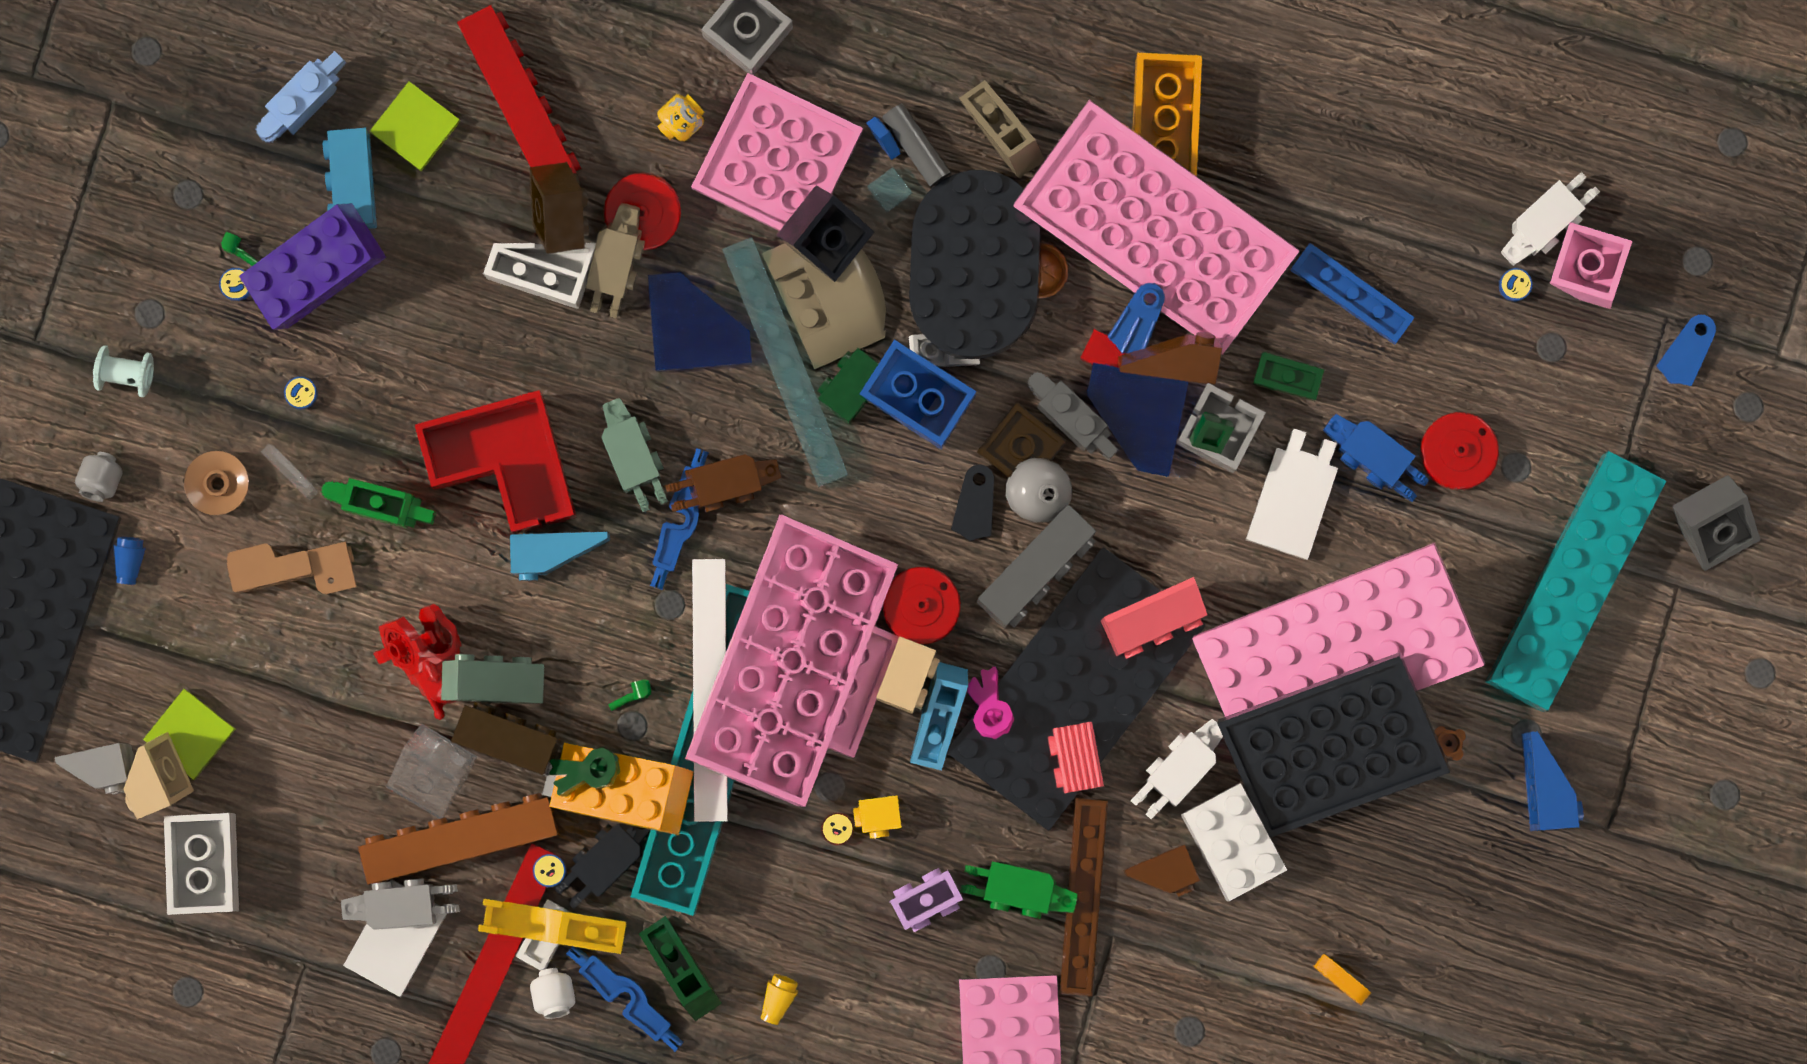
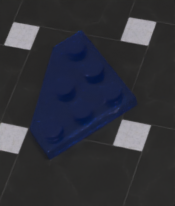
[648,272,752,372]
[1087,363,1188,477]

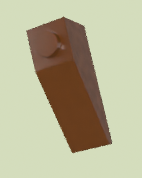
[1117,332,1222,385]

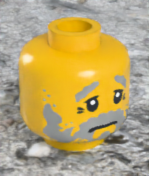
[657,94,705,141]

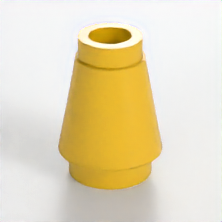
[760,974,798,1025]

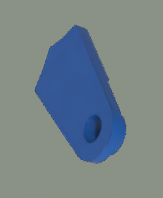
[1108,283,1165,353]
[1656,315,1716,386]

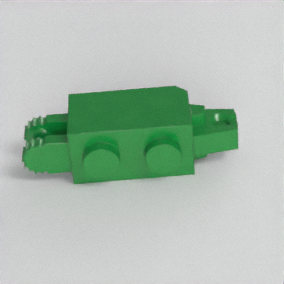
[321,478,436,529]
[960,861,1078,919]

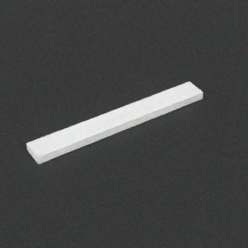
[692,559,728,822]

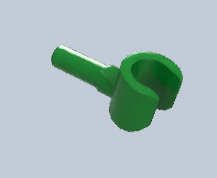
[221,232,258,266]
[608,680,651,711]

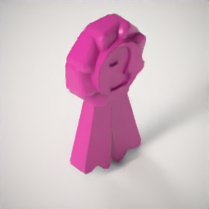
[966,667,1014,739]

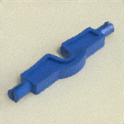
[650,448,709,590]
[566,947,684,1052]

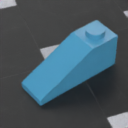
[510,532,610,581]
[910,662,968,771]

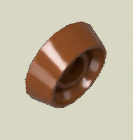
[1039,243,1068,298]

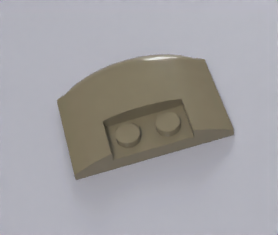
[762,243,886,370]

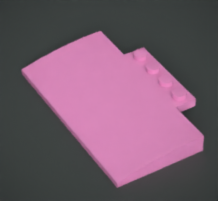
[685,515,899,807]

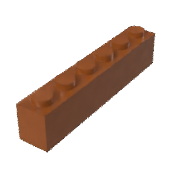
[358,793,560,885]

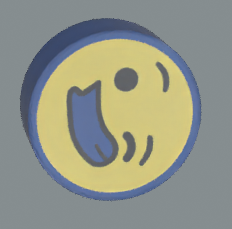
[219,268,250,301]
[1499,268,1532,302]
[284,377,318,410]

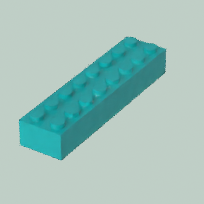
[1485,451,1666,712]

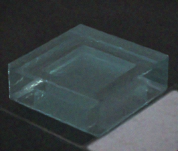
[867,167,912,213]

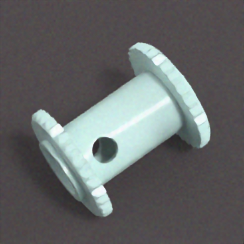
[93,346,154,398]

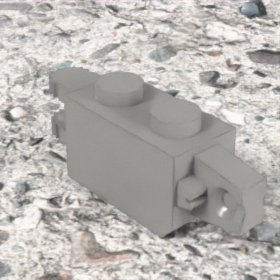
[341,879,460,930]

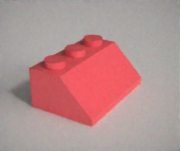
[1101,577,1208,659]

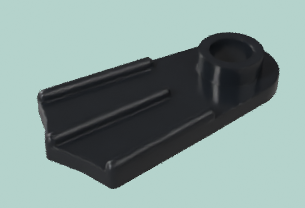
[951,465,994,541]

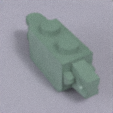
[601,398,668,512]

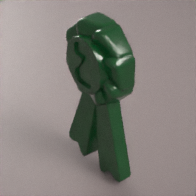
[549,748,620,797]

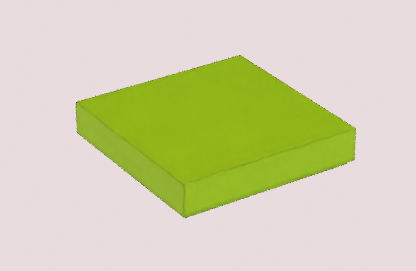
[370,81,461,172]
[143,689,236,780]

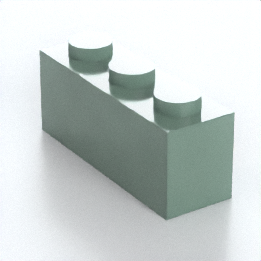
[441,654,544,704]

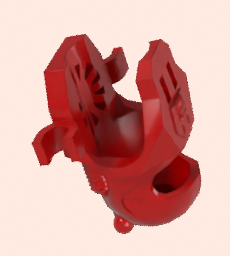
[373,604,462,720]

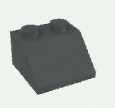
[1672,475,1760,571]

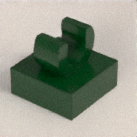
[1189,412,1235,454]

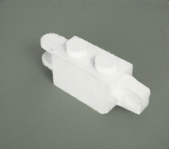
[1501,172,1600,266]
[1131,719,1223,819]

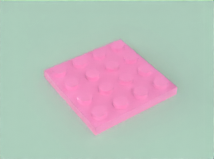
[691,73,863,231]

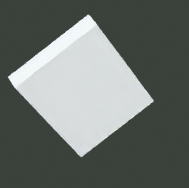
[343,880,448,997]

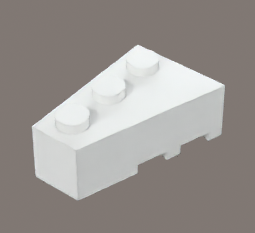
[483,243,596,309]

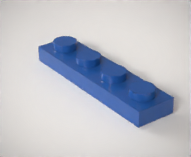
[1290,243,1415,345]

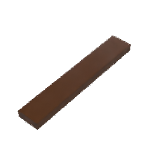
[1059,798,1108,996]

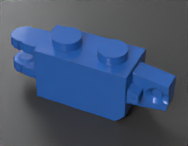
[1323,414,1429,502]

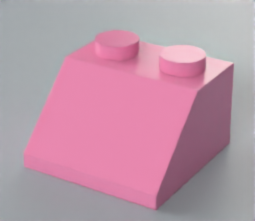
[1550,222,1632,309]

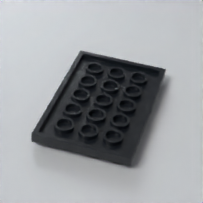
[1217,652,1450,837]

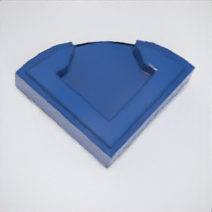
[866,117,901,160]

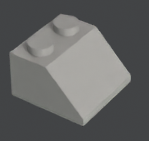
[55,743,134,795]

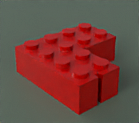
[415,390,577,534]

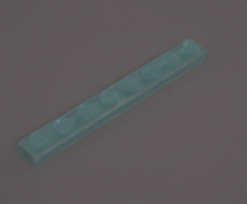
[722,237,848,488]

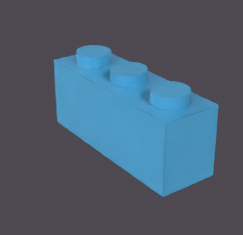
[323,128,377,229]

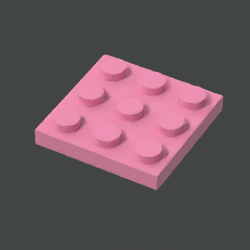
[959,975,1061,1064]

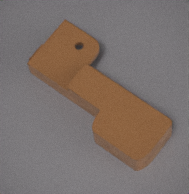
[227,541,357,594]

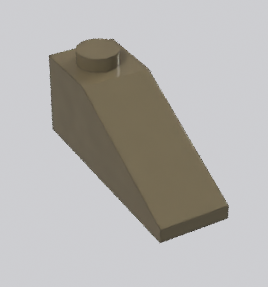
[959,80,1045,178]

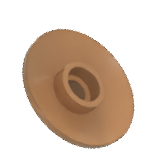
[184,451,249,515]

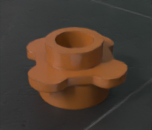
[1434,726,1466,761]

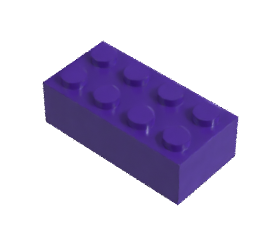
[239,203,386,330]

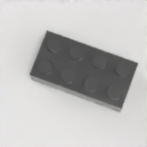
[977,505,1096,629]

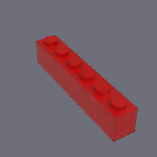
[457,5,581,180]

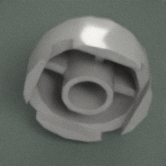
[1006,458,1072,523]

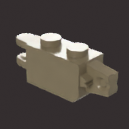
[586,203,645,318]

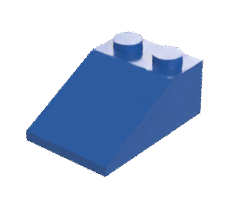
[860,340,976,450]
[1521,731,1584,831]

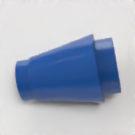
[114,537,146,585]

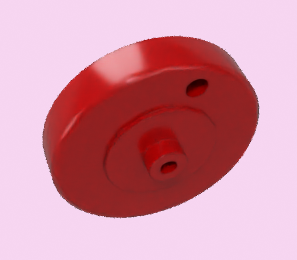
[604,172,682,250]
[1420,412,1499,490]
[883,567,961,645]

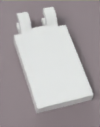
[1246,429,1338,560]

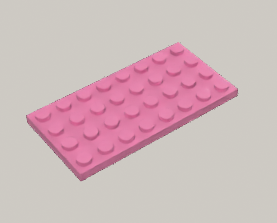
[1013,99,1299,355]
[1192,543,1485,717]

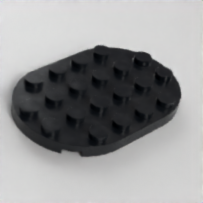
[909,170,1041,359]

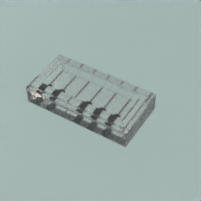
[261,444,318,500]

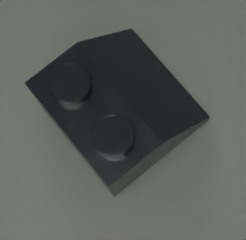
[776,185,875,282]

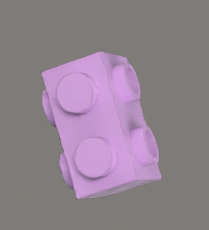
[890,868,963,932]

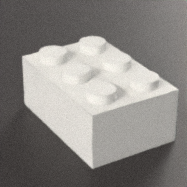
[1181,783,1287,901]
[164,813,239,915]

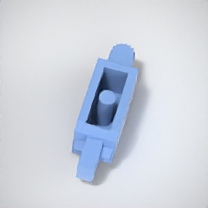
[256,51,346,143]

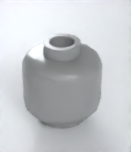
[75,452,123,502]

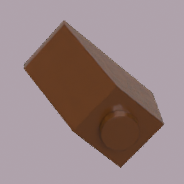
[1123,845,1200,897]

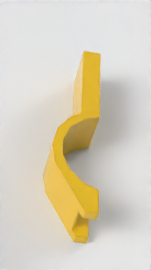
[478,899,626,954]

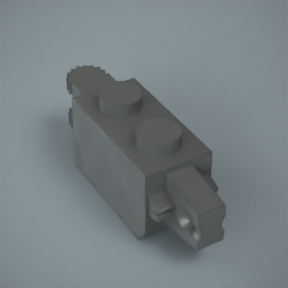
[1027,372,1118,461]

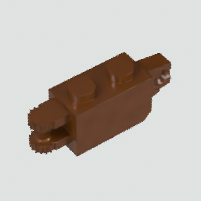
[665,454,781,512]

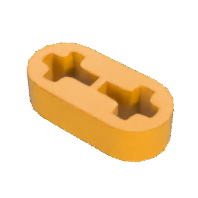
[1313,954,1371,1006]

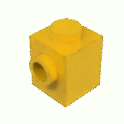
[853,796,901,839]

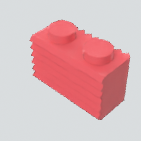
[1048,722,1104,794]

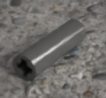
[882,103,951,187]

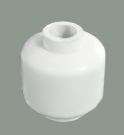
[530,968,575,1019]

